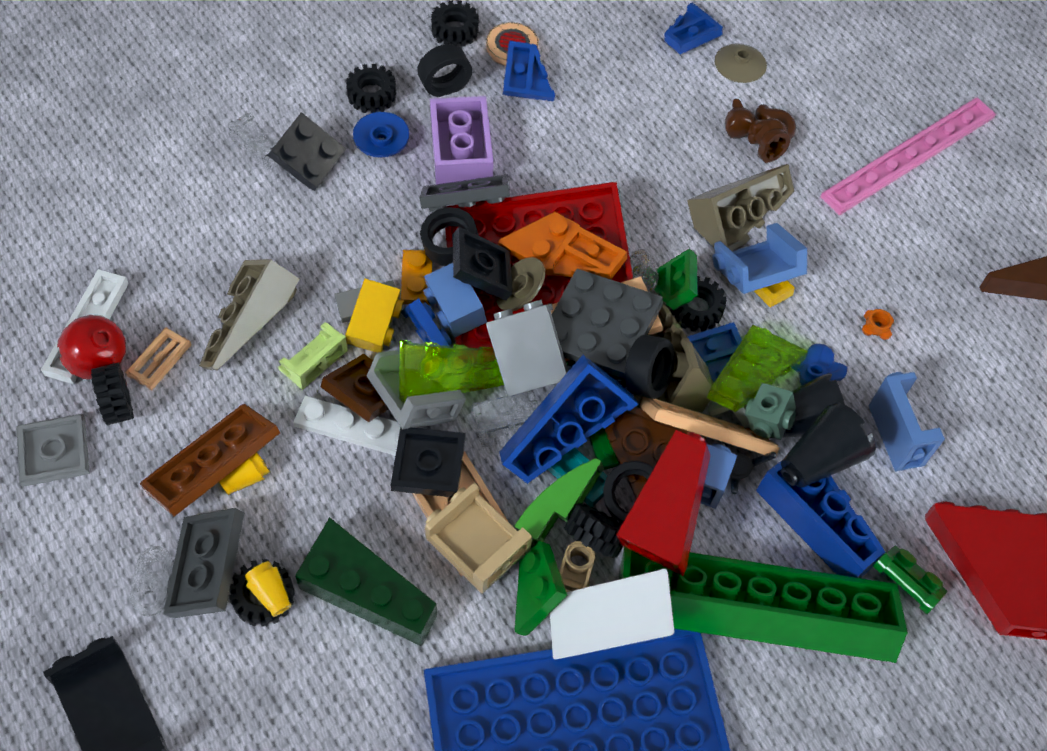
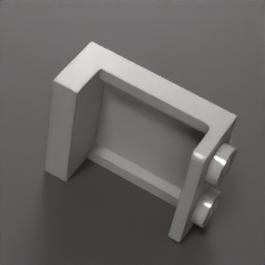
[486,300,571,397]
[367,347,467,429]

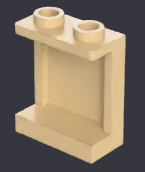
[425,483,532,594]

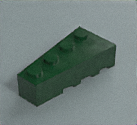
[295,517,437,646]

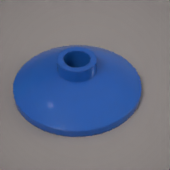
[353,112,409,157]

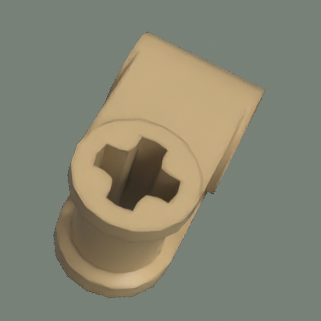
[559,541,595,592]

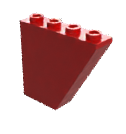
[925,501,1047,640]

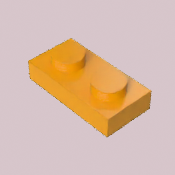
[400,250,433,305]

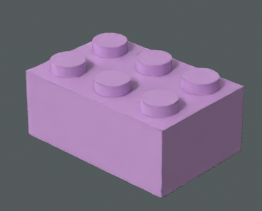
[430,96,493,184]

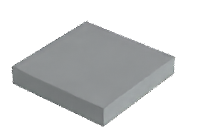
[16,414,90,487]

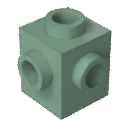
[745,383,796,440]

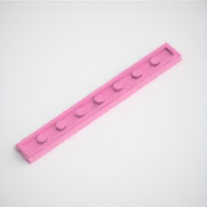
[821,97,996,216]

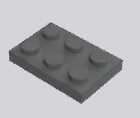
[419,174,510,212]
[163,508,244,618]

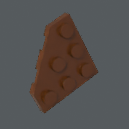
[605,407,707,499]

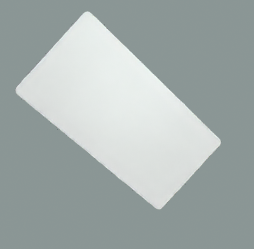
[550,569,674,660]

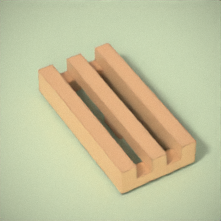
[125,327,191,391]

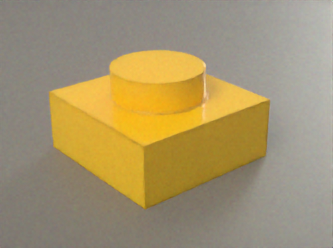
[754,280,795,307]

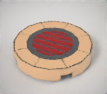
[486,22,538,66]

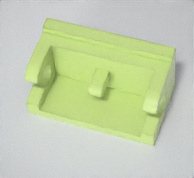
[278,322,348,390]

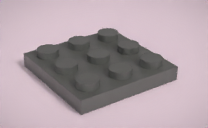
[552,269,663,379]

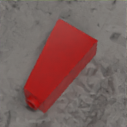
[617,430,710,576]

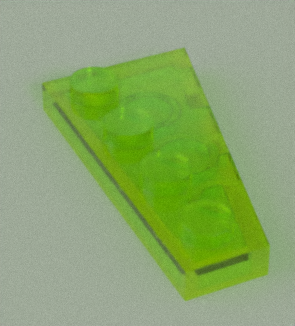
[707,325,809,412]
[399,340,504,403]

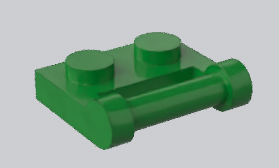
[873,545,948,615]

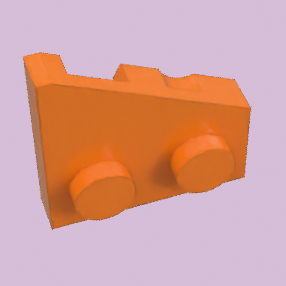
[498,212,580,265]
[544,225,627,279]

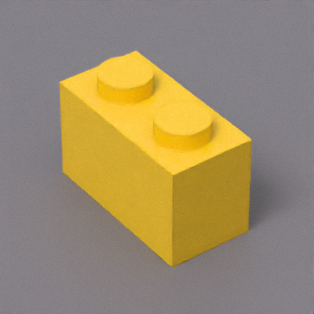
[345,278,404,353]

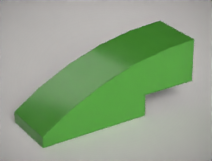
[514,458,604,543]

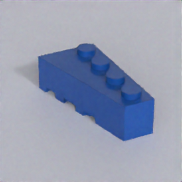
[499,354,638,484]
[756,462,885,578]

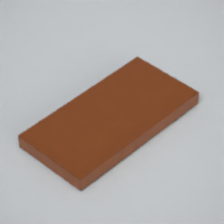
[139,404,280,517]

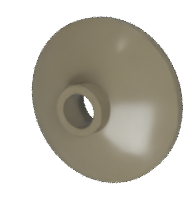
[715,44,767,83]
[495,257,545,312]

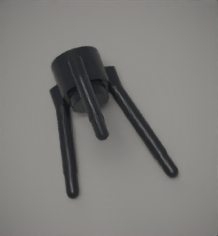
[719,442,777,495]

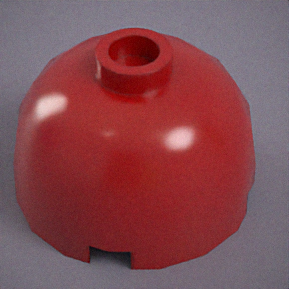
[57,315,126,380]

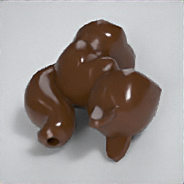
[725,98,796,163]

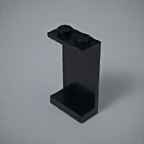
[43,636,169,751]

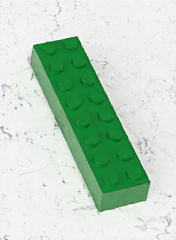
[618,547,908,663]

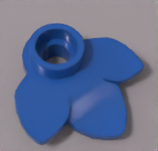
[787,344,847,385]

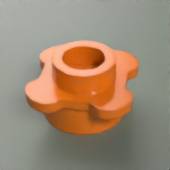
[862,309,894,340]

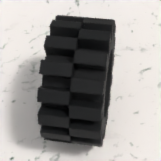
[431,0,479,47]
[346,64,397,113]
[670,276,727,332]
[91,363,134,425]
[564,503,623,558]
[229,559,295,627]

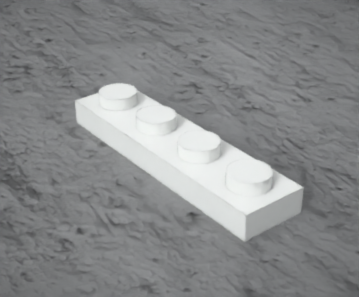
[41,269,129,384]
[293,396,418,455]

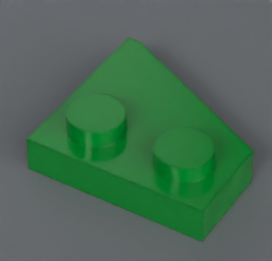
[645,248,698,310]
[515,541,567,636]

